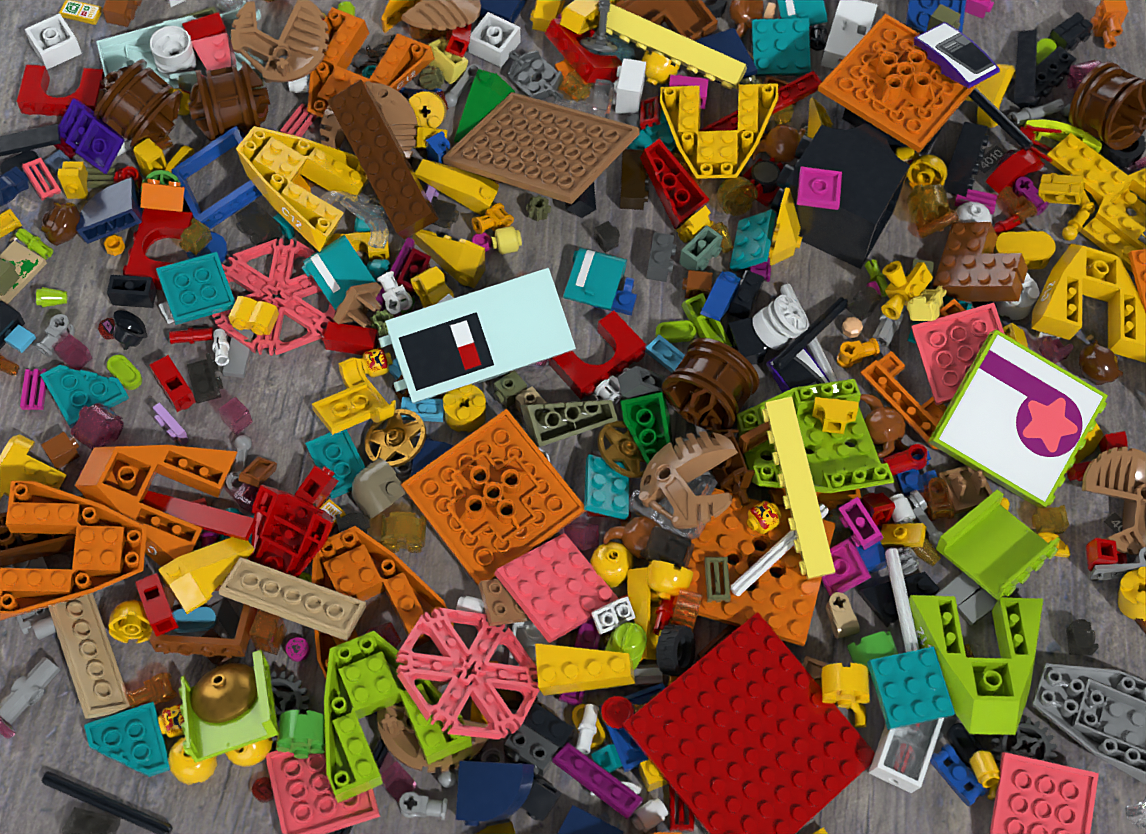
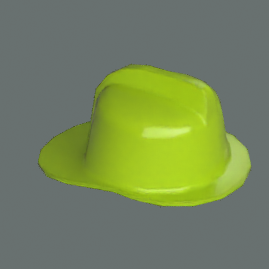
[605,622,647,670]

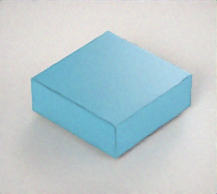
[4,324,36,353]

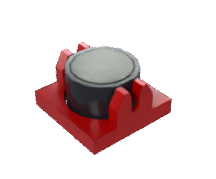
[736,157,783,207]

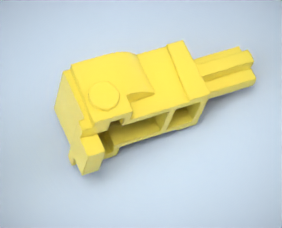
[907,286,947,321]

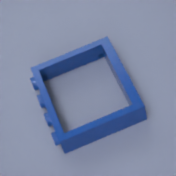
[171,126,263,231]

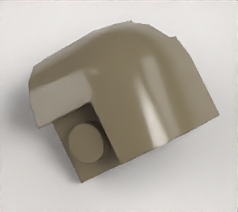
[352,458,406,520]

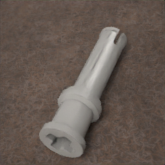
[1007,99,1064,128]

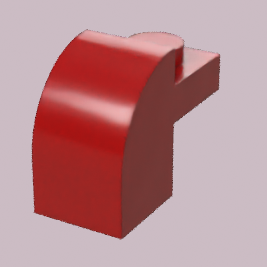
[1086,538,1127,572]

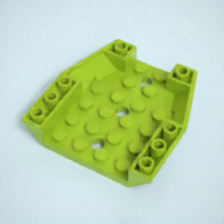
[736,378,894,493]

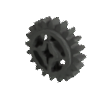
[271,671,310,729]
[990,717,1057,770]

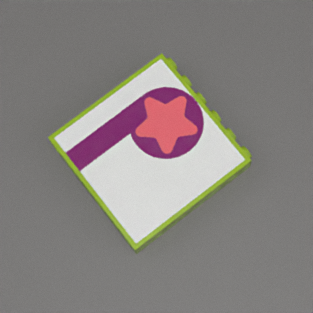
[928,329,1108,508]

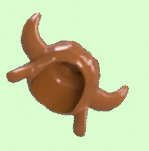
[730,0,764,38]
[751,125,806,162]
[860,394,909,459]
[603,516,676,564]

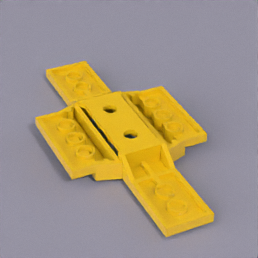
[1047,133,1146,273]

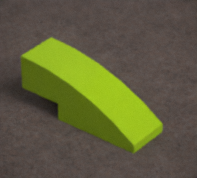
[681,293,732,347]

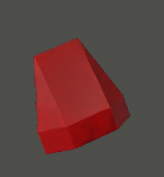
[247,485,334,578]

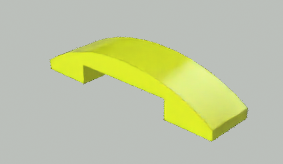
[1024,120,1102,153]

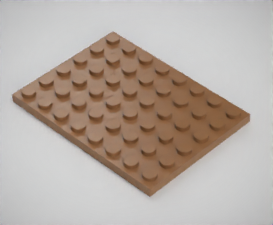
[442,92,640,204]

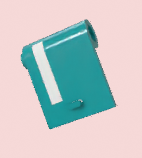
[777,0,828,26]
[302,235,376,311]
[563,247,627,311]

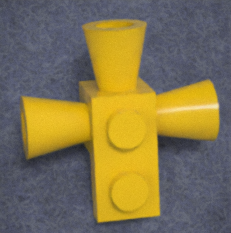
[881,261,933,320]

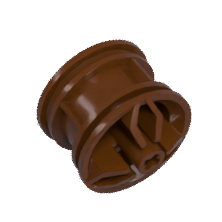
[93,59,183,149]
[188,61,271,142]
[1069,62,1146,150]
[662,338,760,432]

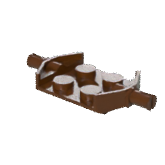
[709,418,755,506]

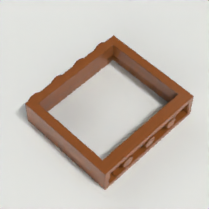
[149,577,257,658]

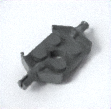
[508,50,564,101]

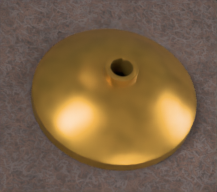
[191,663,258,723]

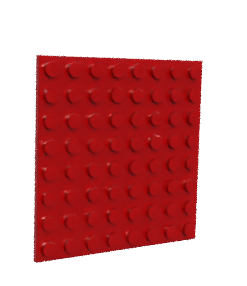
[622,612,875,834]

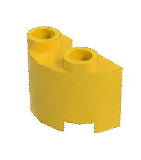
[676,205,713,243]

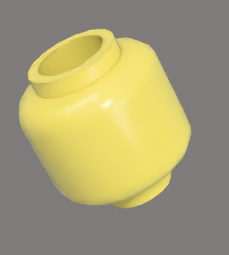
[491,226,522,254]

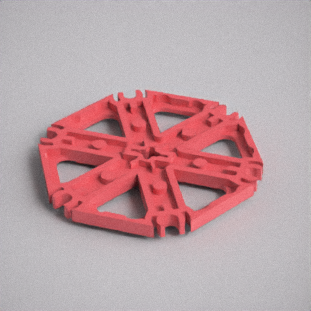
[212,238,337,356]
[396,608,540,740]

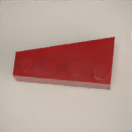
[640,138,710,230]

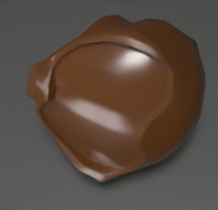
[41,202,80,246]
[1079,340,1123,385]

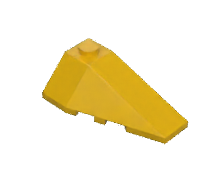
[415,159,499,216]
[412,230,486,288]
[158,537,254,614]
[627,567,671,660]

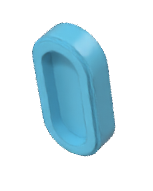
[173,607,217,633]

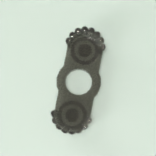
[366,35,396,58]

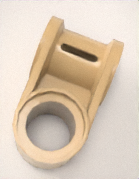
[825,592,860,639]

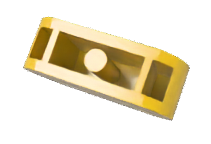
[993,230,1056,269]

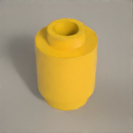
[970,750,1000,788]

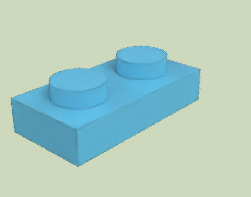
[645,335,685,373]
[401,397,444,422]

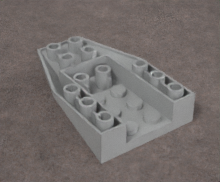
[1032,663,1146,784]

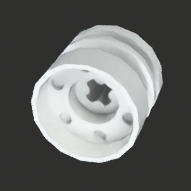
[150,26,196,79]
[752,294,809,350]

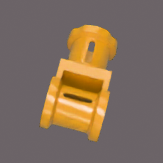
[472,203,514,234]
[836,338,880,368]

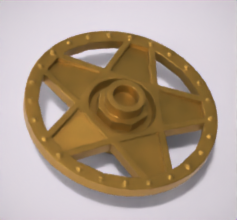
[365,409,426,467]
[598,421,645,478]

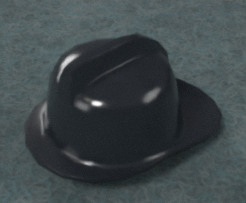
[113,310,148,350]

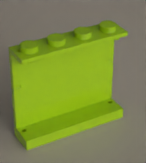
[936,489,1060,601]
[179,650,279,763]

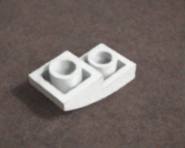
[591,596,636,634]

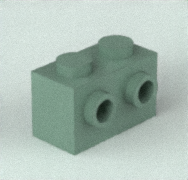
[679,225,723,271]

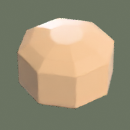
[841,317,863,338]

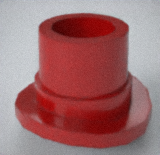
[113,166,142,188]
[601,696,634,729]

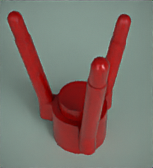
[1020,125,1062,162]

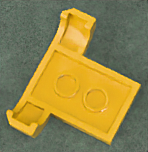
[964,64,1016,128]
[312,357,396,435]
[0,434,67,500]

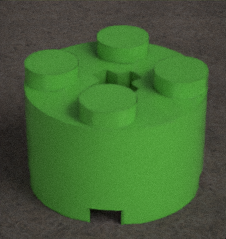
[847,631,899,676]
[276,710,325,759]

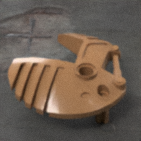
[231,0,329,83]
[402,0,481,30]
[320,81,418,159]
[639,431,738,529]
[1082,447,1146,555]
[377,667,489,773]

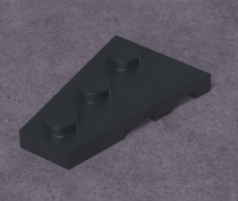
[858,572,939,627]

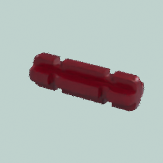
[53,137,76,159]

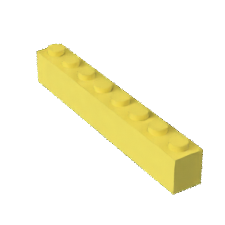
[598,4,747,90]
[762,397,835,580]

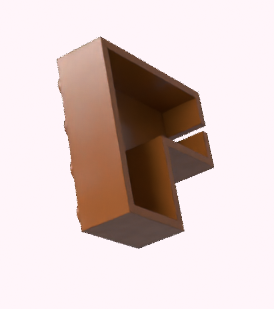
[615,0,718,41]
[932,222,1028,301]

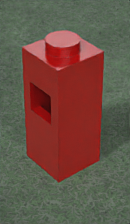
[445,23,472,58]
[321,321,379,356]
[149,355,196,412]
[294,465,339,508]
[135,573,178,637]

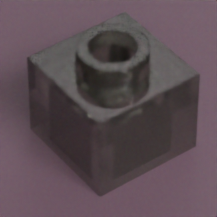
[594,221,620,253]

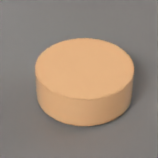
[763,2,776,19]

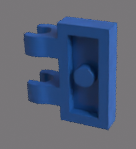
[592,277,637,316]
[895,451,938,496]

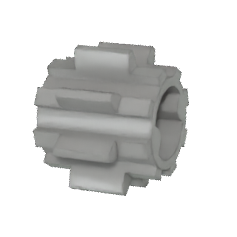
[897,547,920,575]

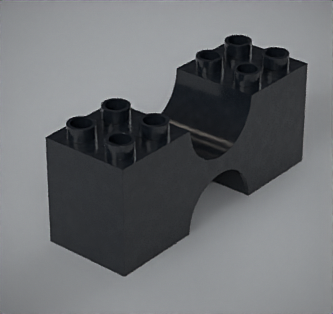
[771,21,946,269]

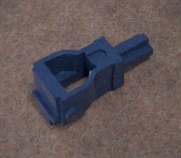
[0,164,42,207]

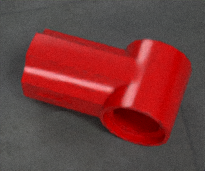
[883,444,928,476]

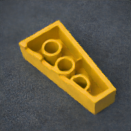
[530,0,566,32]
[560,0,620,34]
[535,643,635,696]

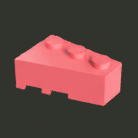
[192,33,237,70]

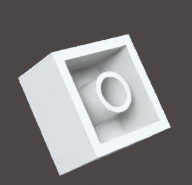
[468,12,520,67]
[25,13,82,69]
[612,58,646,115]

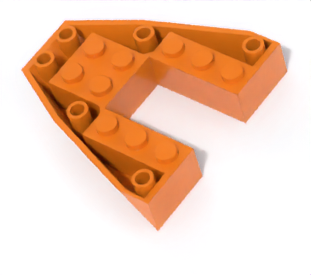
[307,7,435,118]
[75,445,238,567]
[0,481,147,621]
[311,526,454,679]

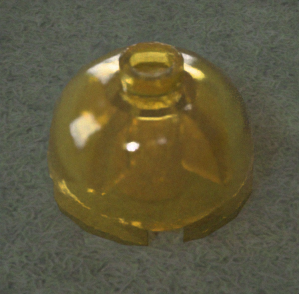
[717,176,758,216]

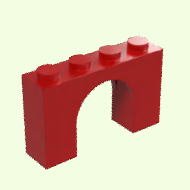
[545,19,622,83]
[16,65,105,116]
[123,208,196,290]
[549,311,646,400]

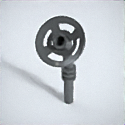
[580,0,618,52]

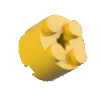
[408,91,447,129]
[443,384,486,433]
[1117,567,1146,621]
[821,663,870,708]

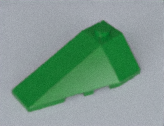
[454,69,515,143]
[621,392,673,465]

